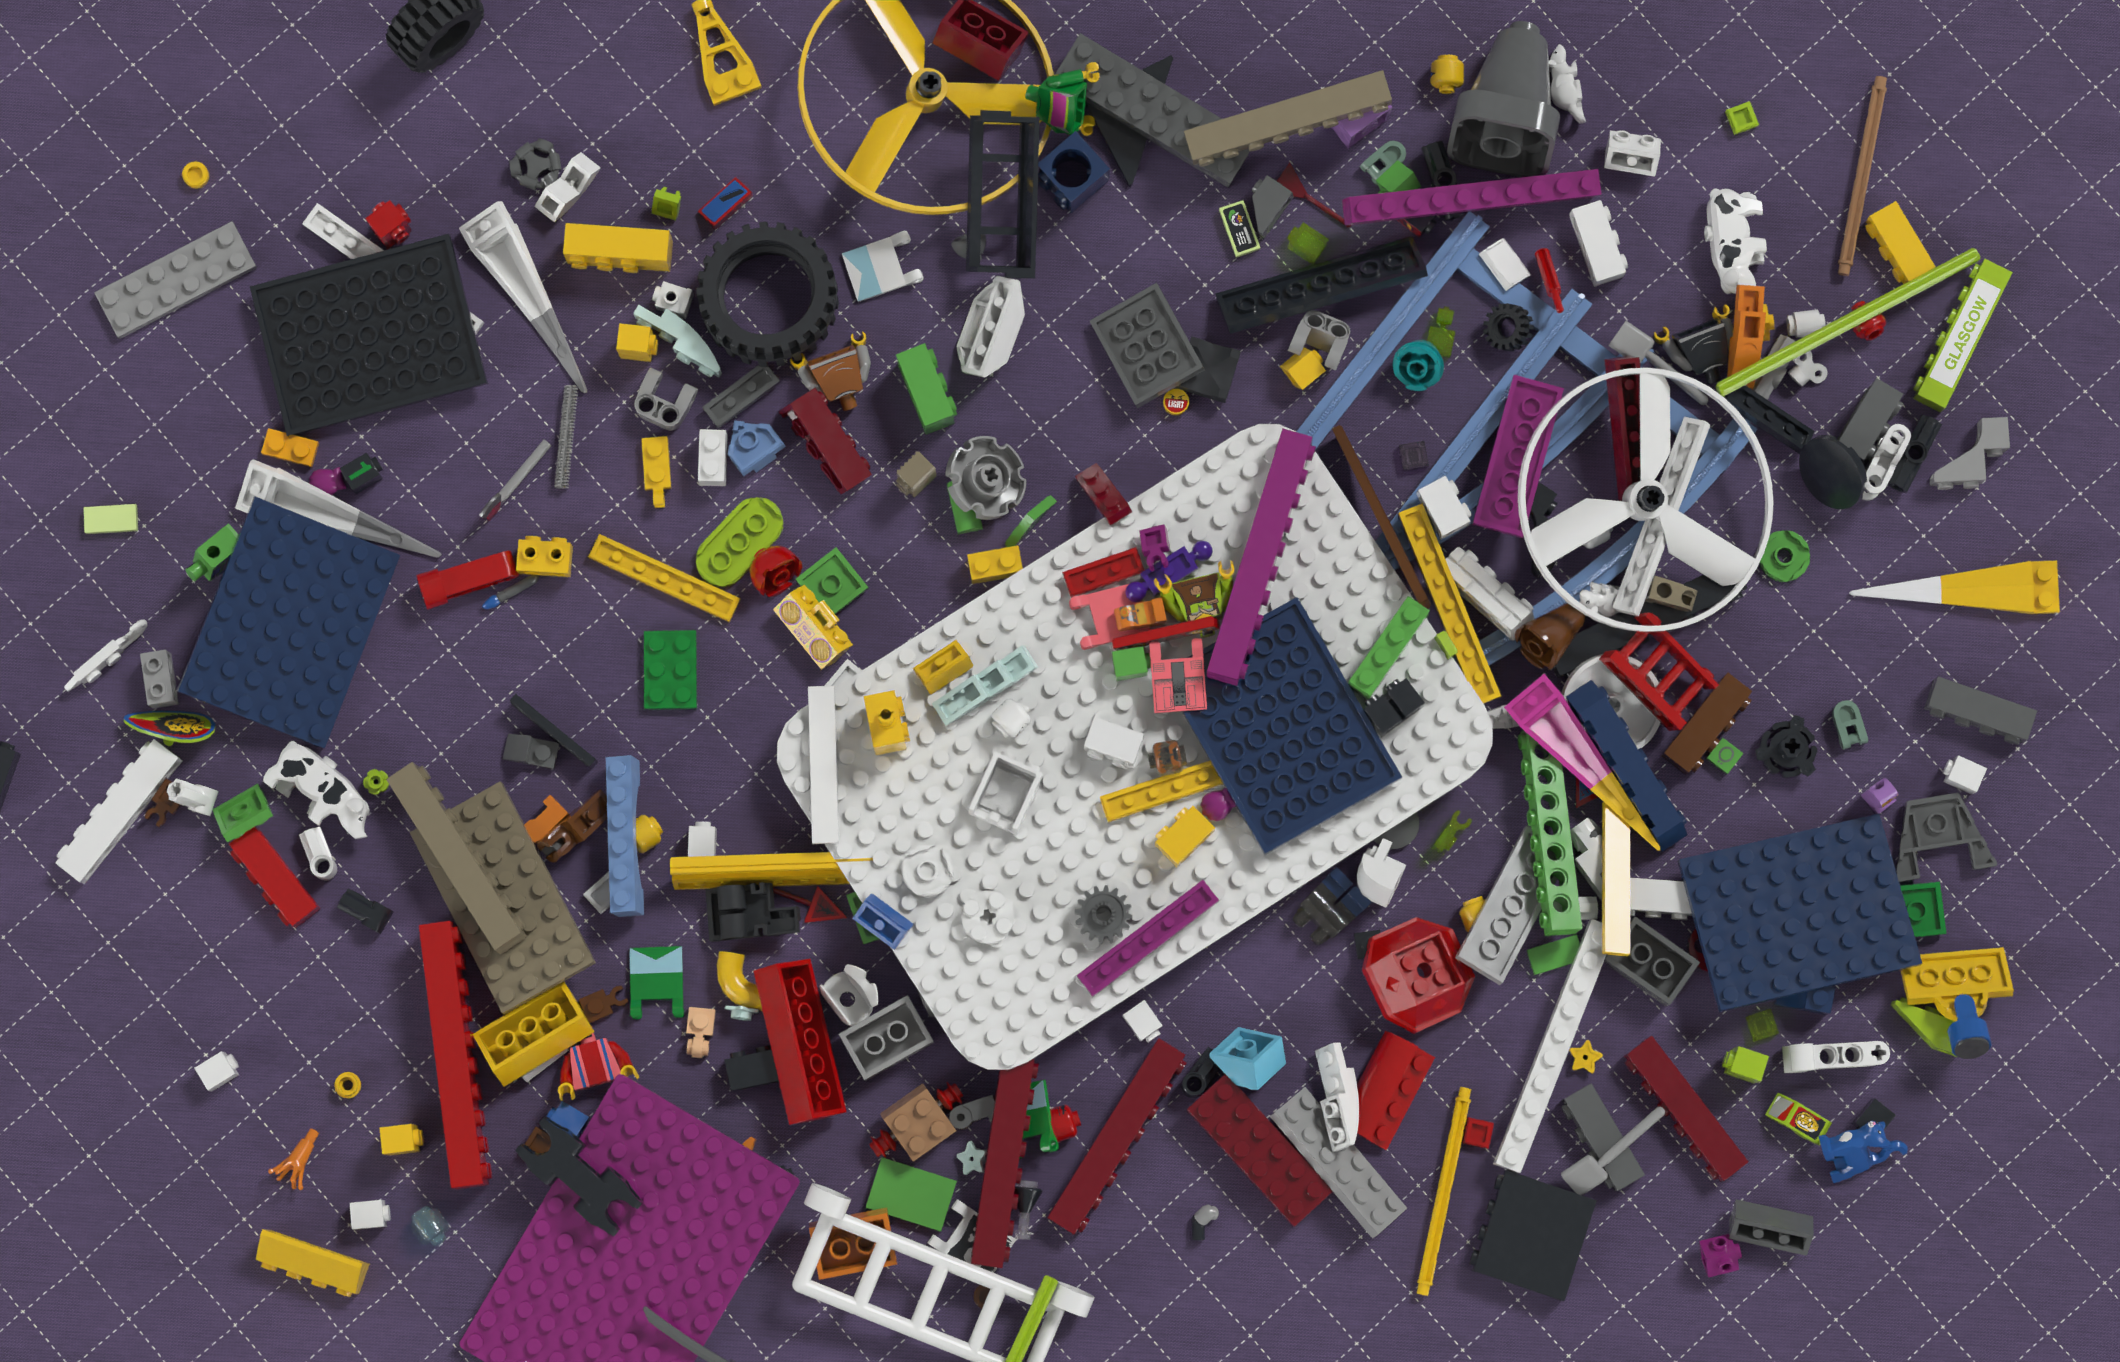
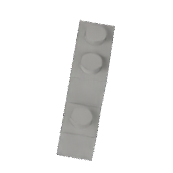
[1930,417,2010,490]

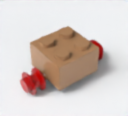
[869,1082,964,1161]

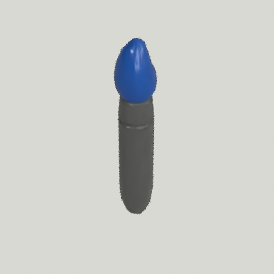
[482,575,539,609]

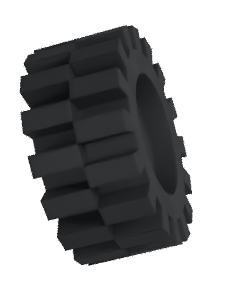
[1483,303,1534,351]

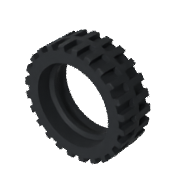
[696,221,839,367]

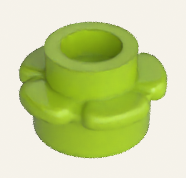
[363,769,389,795]

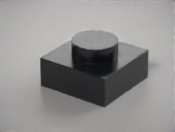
[1354,930,1381,960]

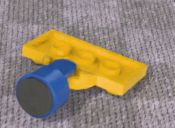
[1900,947,2014,1059]

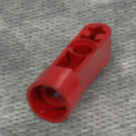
[416,551,519,610]

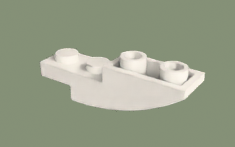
[1315,1043,1359,1152]

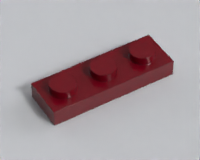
[1075,463,1132,525]

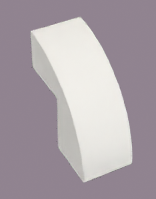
[534,152,601,222]

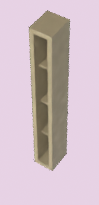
[1184,70,1392,167]
[386,762,527,954]

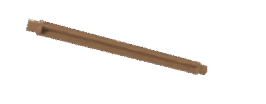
[1838,76,1887,276]

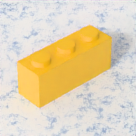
[1865,201,1936,284]

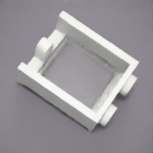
[969,751,1043,835]

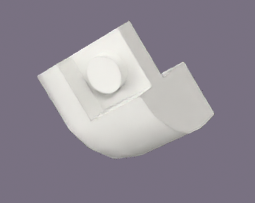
[1357,838,1406,908]

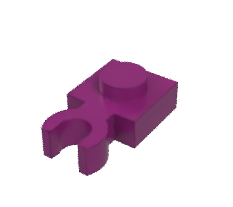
[1139,524,1170,571]

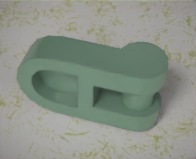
[1359,141,1406,186]
[1832,700,1868,750]

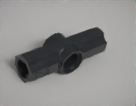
[1421,141,1467,221]
[1888,414,1942,494]

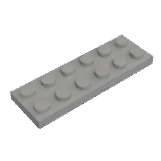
[94,221,257,339]
[1455,825,1557,985]
[1270,1087,1407,1238]

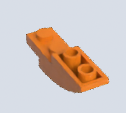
[1727,285,1766,390]

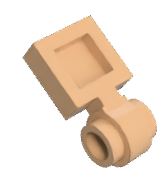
[686,1007,716,1058]

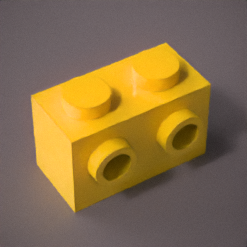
[516,536,573,577]

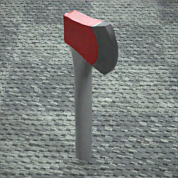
[479,440,551,521]

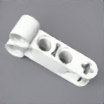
[1782,1041,1890,1073]

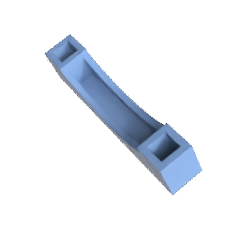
[606,755,644,917]

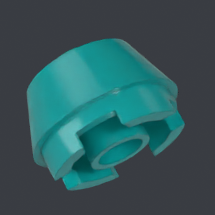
[1393,340,1444,391]

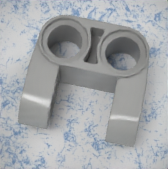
[1288,310,1350,371]
[634,368,698,431]

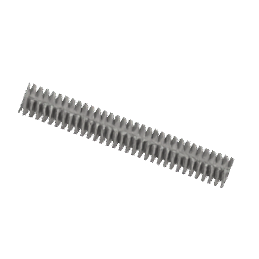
[554,385,578,489]

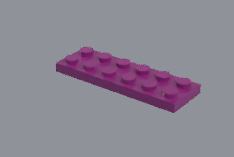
[1472,375,1564,538]

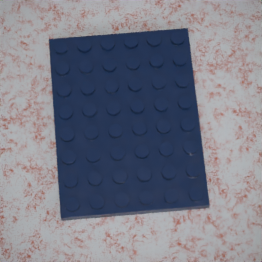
[177,496,400,748]
[1181,597,1402,855]
[1677,814,1922,1012]

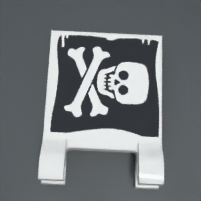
[927,1199,1016,1273]

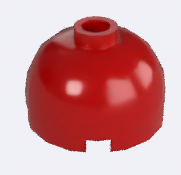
[750,546,803,597]

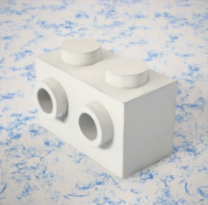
[1604,130,1661,176]

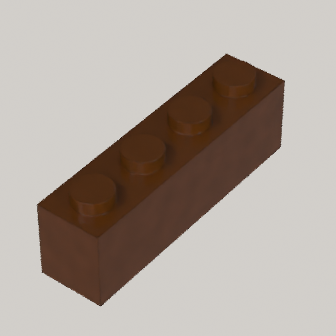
[1661,672,1753,775]

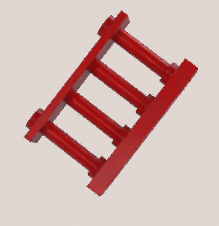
[1599,612,1719,731]

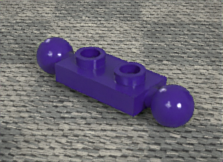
[1125,540,1213,602]

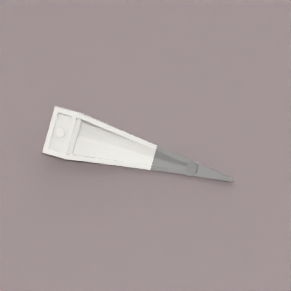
[459,201,587,393]
[235,459,442,557]

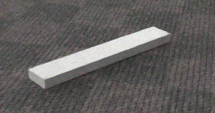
[808,686,839,844]

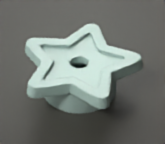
[725,1006,759,1021]
[957,1141,987,1175]

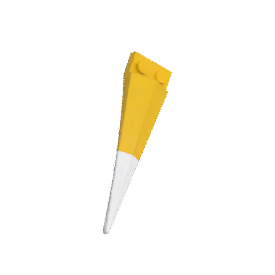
[1849,560,2060,614]

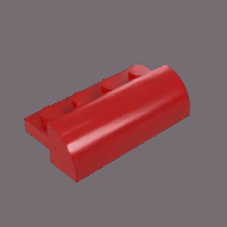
[1357,1031,1435,1150]

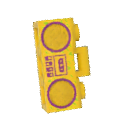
[773,585,853,670]

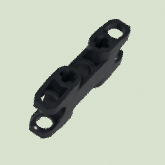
[515,1116,644,1236]

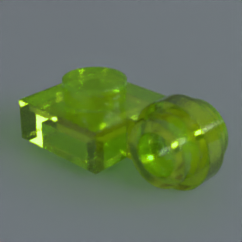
[1427,306,1455,358]

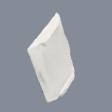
[1479,238,1531,291]

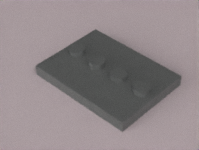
[1090,283,1205,408]

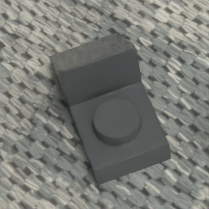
[503,734,560,770]

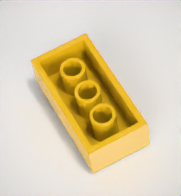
[563,223,673,273]
[472,981,594,1087]

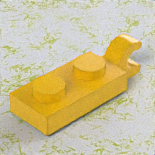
[642,436,672,508]

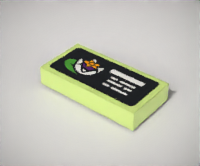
[1219,200,1260,258]

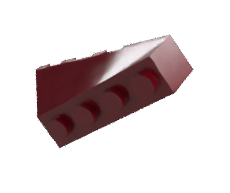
[778,388,872,495]

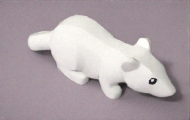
[1549,44,1586,124]
[1579,582,1620,617]

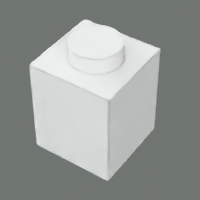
[1943,755,1987,794]
[688,822,717,857]
[1123,1000,1162,1043]
[195,1051,239,1091]
[350,1200,391,1230]

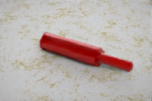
[1535,248,1564,313]

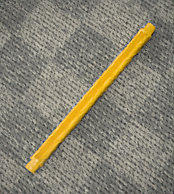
[1417,1087,1471,1296]

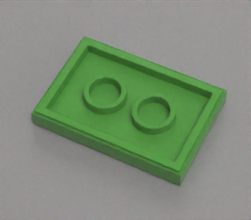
[866,1157,957,1231]

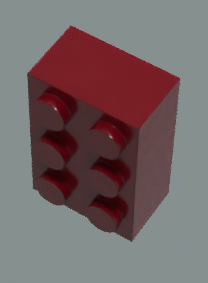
[933,0,1029,81]

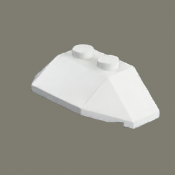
[956,276,1025,378]

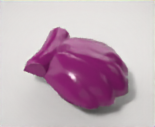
[309,467,346,495]
[1200,788,1236,822]

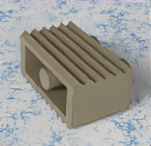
[895,452,936,498]

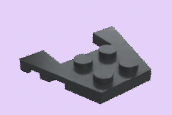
[1896,793,1997,882]

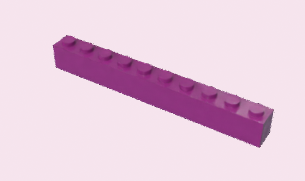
[1342,169,1601,226]
[1207,428,1316,686]

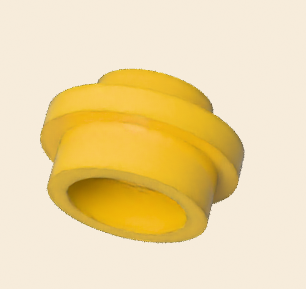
[334,1072,361,1098]

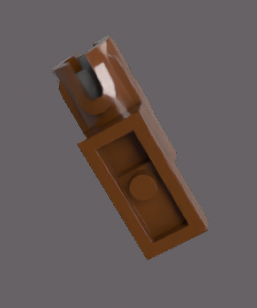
[537,789,607,863]

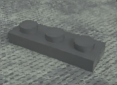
[702,365,780,429]

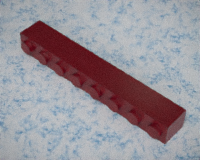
[1048,1038,1187,1235]
[970,1058,1039,1268]

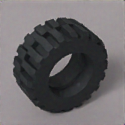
[386,0,484,73]

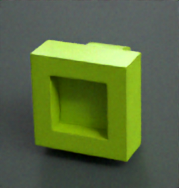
[651,187,681,221]

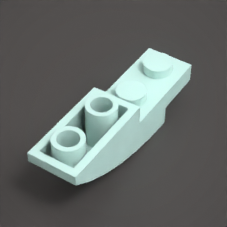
[633,305,722,377]

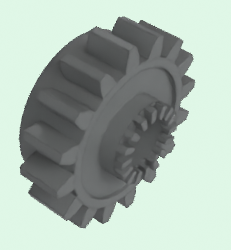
[1075,885,1133,944]

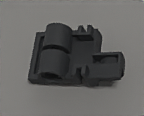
[705,882,801,942]

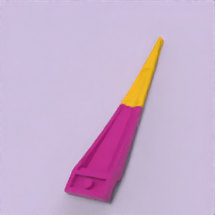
[1504,674,1660,851]

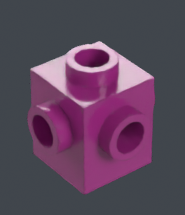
[1699,1234,1742,1278]

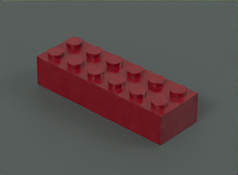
[1186,1074,1333,1227]

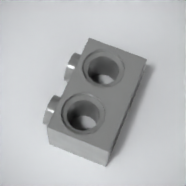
[140,650,179,709]

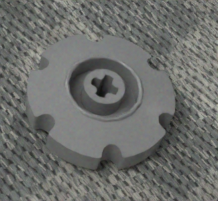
[946,436,1026,520]

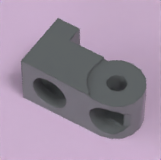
[949,1095,995,1129]

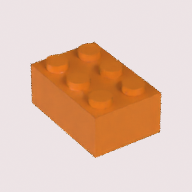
[809,1207,897,1280]

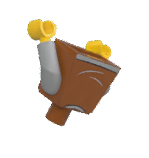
[790,332,871,411]

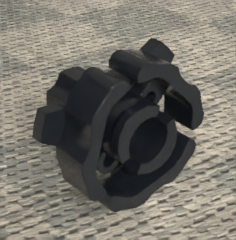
[1755,715,1818,779]

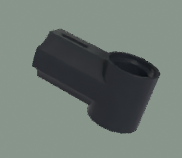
[337,888,394,934]
[1182,1047,1220,1098]

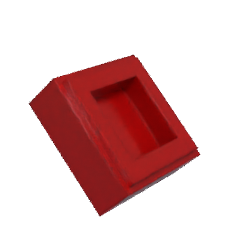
[1462,1117,1494,1149]

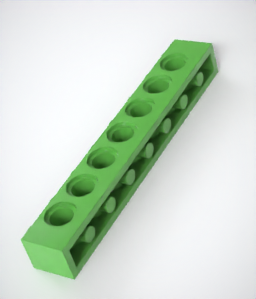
[1518,730,1582,936]

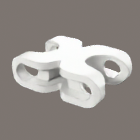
[1862,424,1911,500]

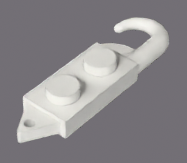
[64,619,147,692]

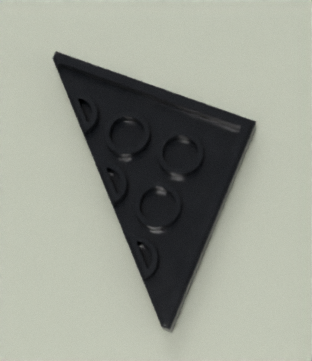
[1085,55,1173,187]

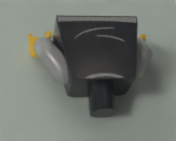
[1654,305,1734,384]

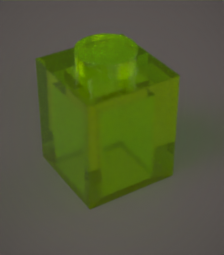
[1287,222,1329,265]

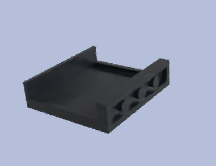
[1469,1170,1597,1301]

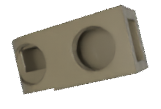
[1645,576,1697,612]

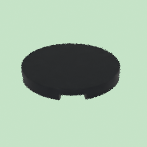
[1799,435,1867,510]

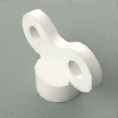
[1788,351,1827,387]

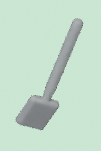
[1609,321,1708,405]
[1561,1107,1665,1195]

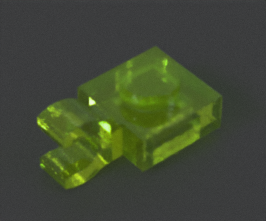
[1432,810,1472,853]

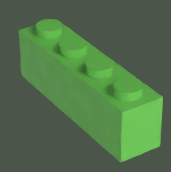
[1348,596,1430,700]

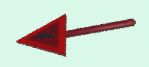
[773,886,847,923]

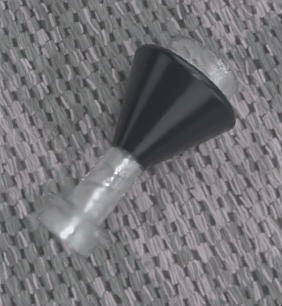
[1013,1180,1043,1240]

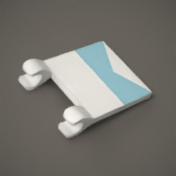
[842,231,923,302]

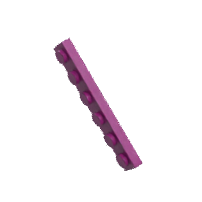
[1077,880,1219,997]

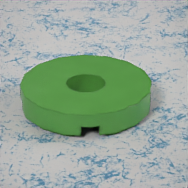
[1759,530,1810,582]

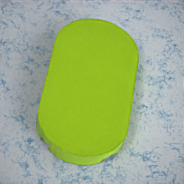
[696,497,783,587]

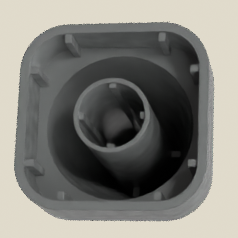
[1447,21,1560,178]

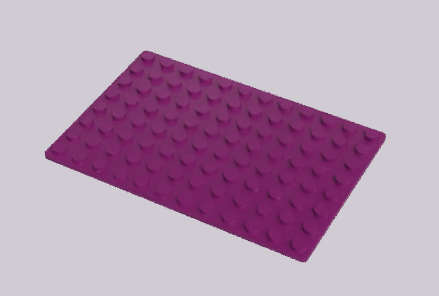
[460,1074,800,1362]

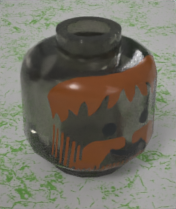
[1148,740,1187,776]

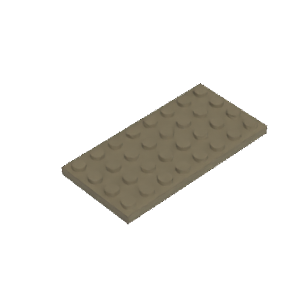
[410,781,596,1015]

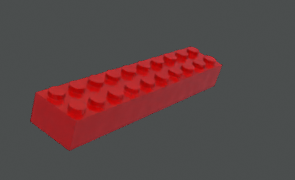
[419,921,492,1189]

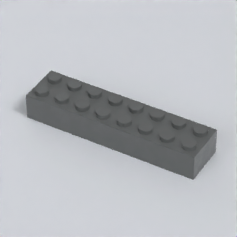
[1055,33,1251,188]

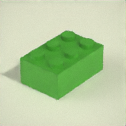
[896,343,957,435]

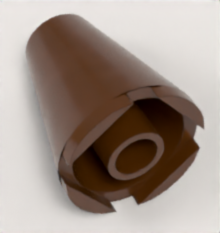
[1515,603,1585,670]

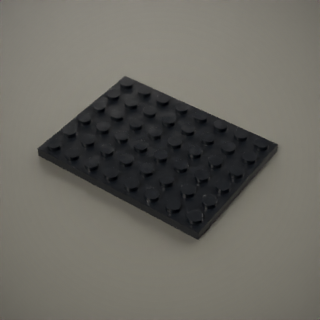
[250,233,488,436]

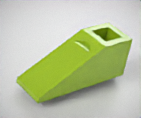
[1891,998,1957,1057]

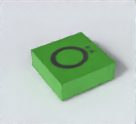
[1706,738,1743,775]

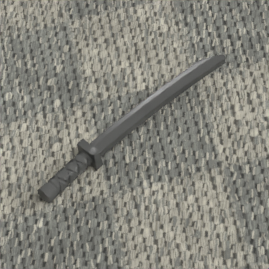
[643,1306,735,1362]

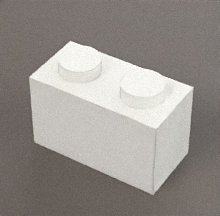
[698,429,728,486]
[1416,476,1472,539]
[1084,717,1144,769]

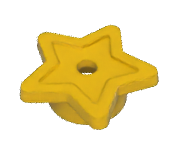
[1569,1040,1603,1074]

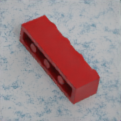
[229,826,321,928]

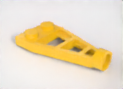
[691,0,762,106]

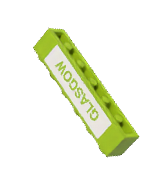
[1913,259,2013,413]

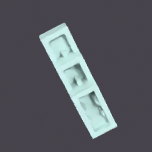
[932,646,1039,726]

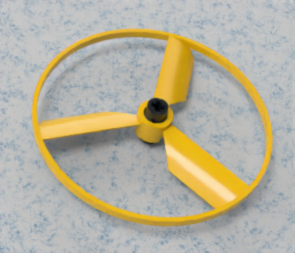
[797,0,1054,215]

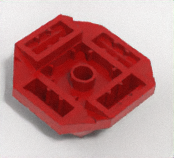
[1362,917,1475,1034]

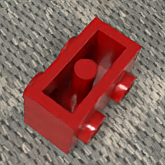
[365,200,412,250]

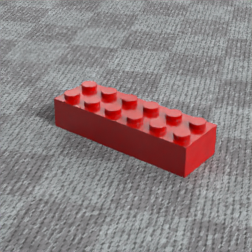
[753,959,847,1125]

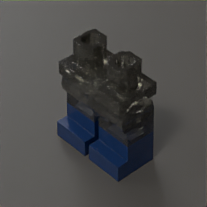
[1292,866,1372,946]

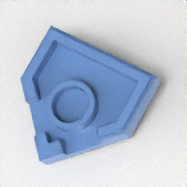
[728,420,786,477]

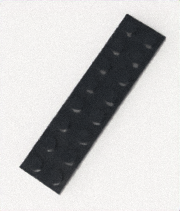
[1215,236,1428,334]

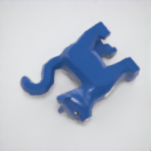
[1819,1121,1908,1183]

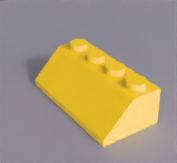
[256,1229,370,1297]

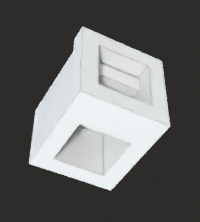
[652,281,694,319]

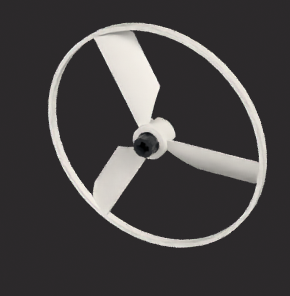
[1518,368,1773,632]

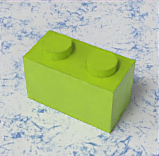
[1722,1046,1769,1084]

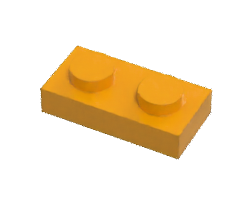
[261,428,319,467]

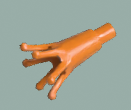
[268,1128,319,1190]

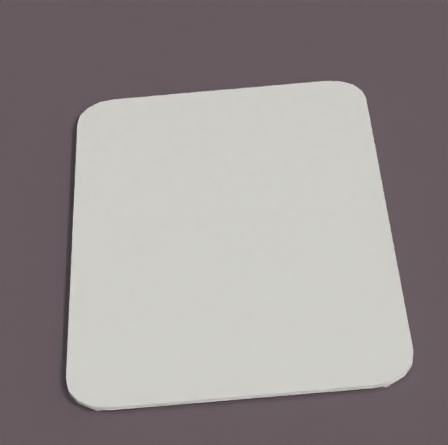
[777,424,1492,1070]

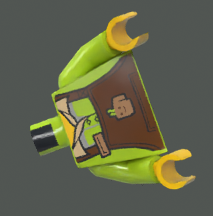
[1154,560,1234,638]

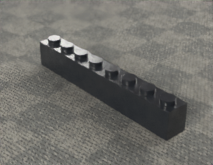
[1553,574,1748,680]

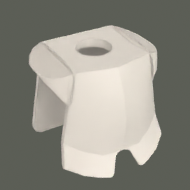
[819,964,878,1026]

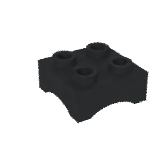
[1176,336,1241,403]

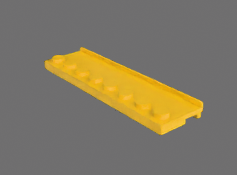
[670,852,873,890]

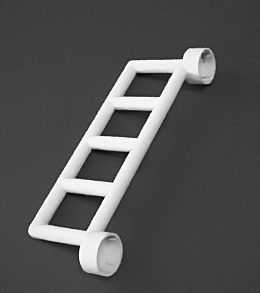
[792,1183,1095,1362]

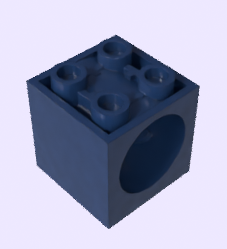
[1038,131,1110,213]

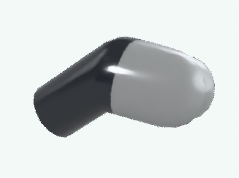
[1192,1205,1219,1240]

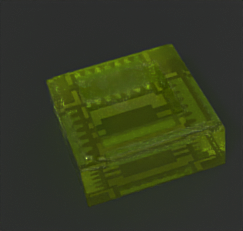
[1745,1009,1779,1042]

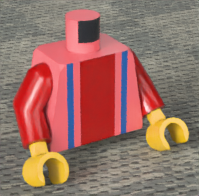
[558,1027,639,1101]

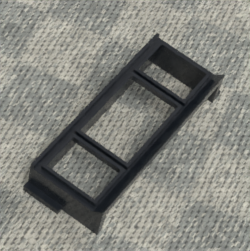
[966,110,1040,279]

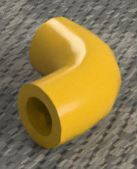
[717,951,762,1011]

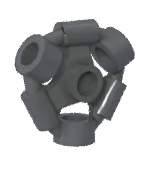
[509,138,562,190]

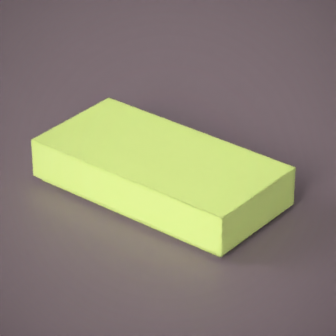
[84,504,138,534]

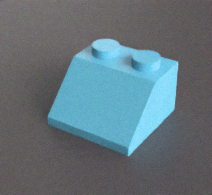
[1209,1027,1286,1090]

